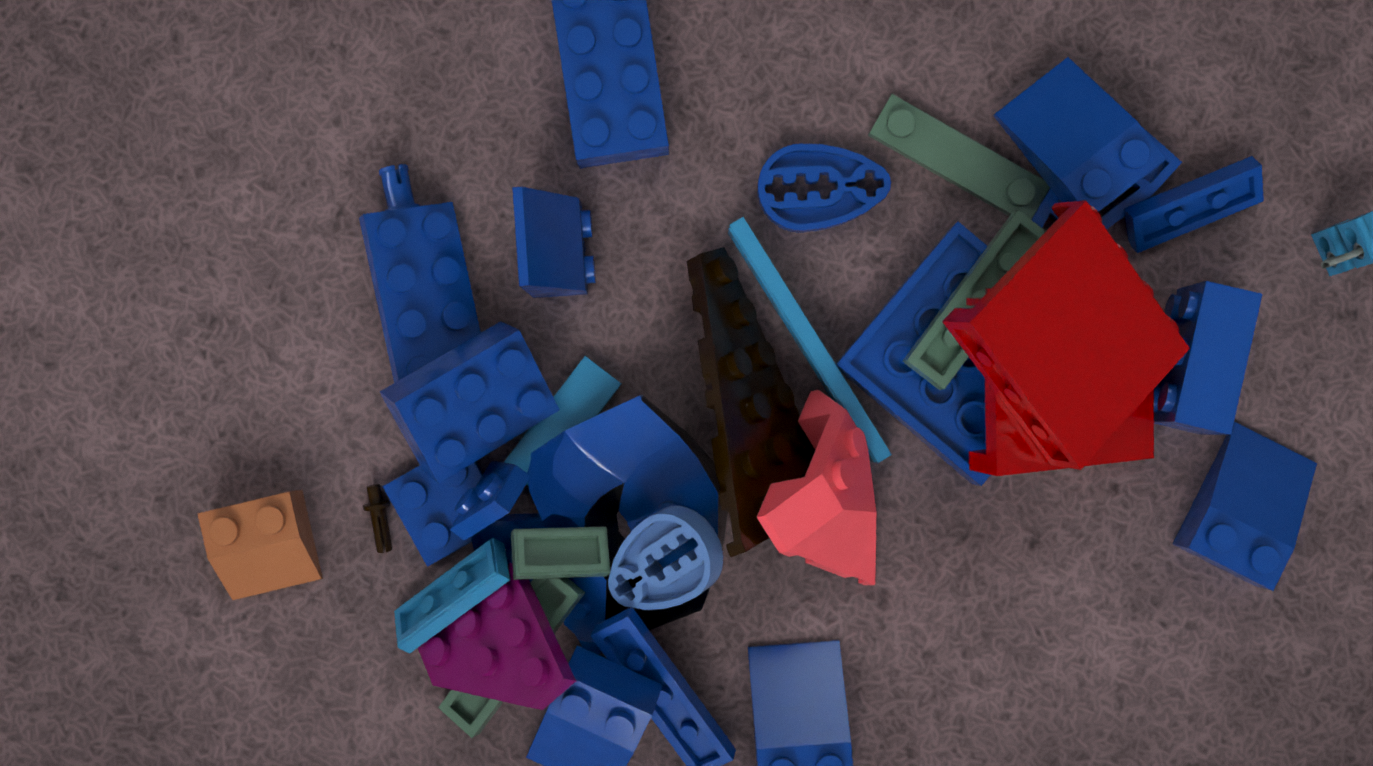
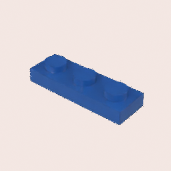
[1124,156,1264,253]

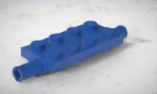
[359,164,481,383]

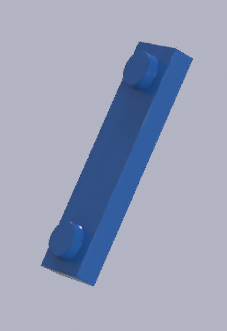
[590,607,736,766]

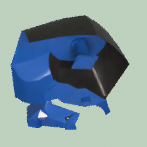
[471,395,728,655]

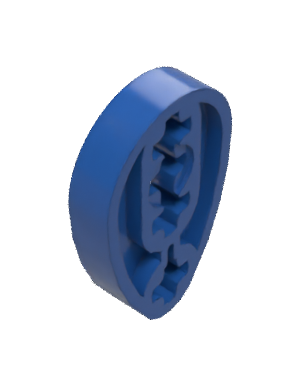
[757,143,891,233]

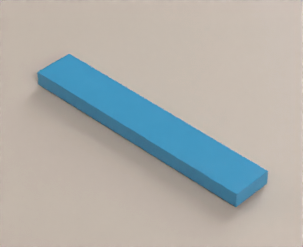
[728,217,892,463]

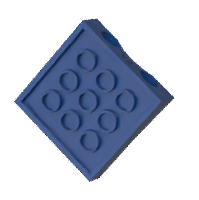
[835,221,990,486]

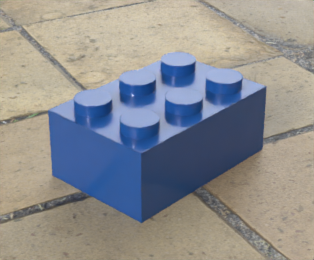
[1154,281,1263,435]
[380,321,560,484]

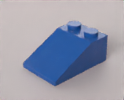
[993,57,1167,212]
[512,187,596,298]
[1173,422,1317,591]
[748,640,853,766]
[526,645,663,766]

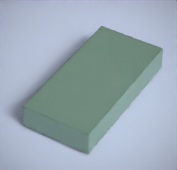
[511,527,610,580]

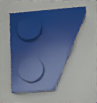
[449,461,531,540]

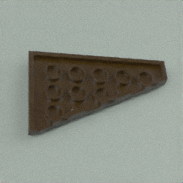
[686,247,815,557]

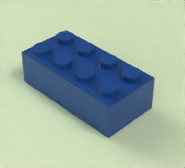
[552,0,669,169]

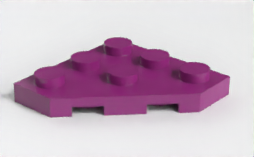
[418,563,576,710]

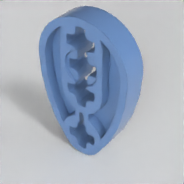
[608,506,723,610]

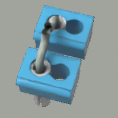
[1311,211,1373,276]

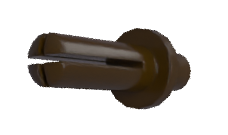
[363,484,392,553]

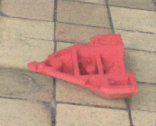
[757,390,877,585]

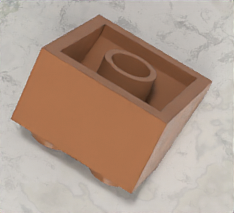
[197,490,323,600]

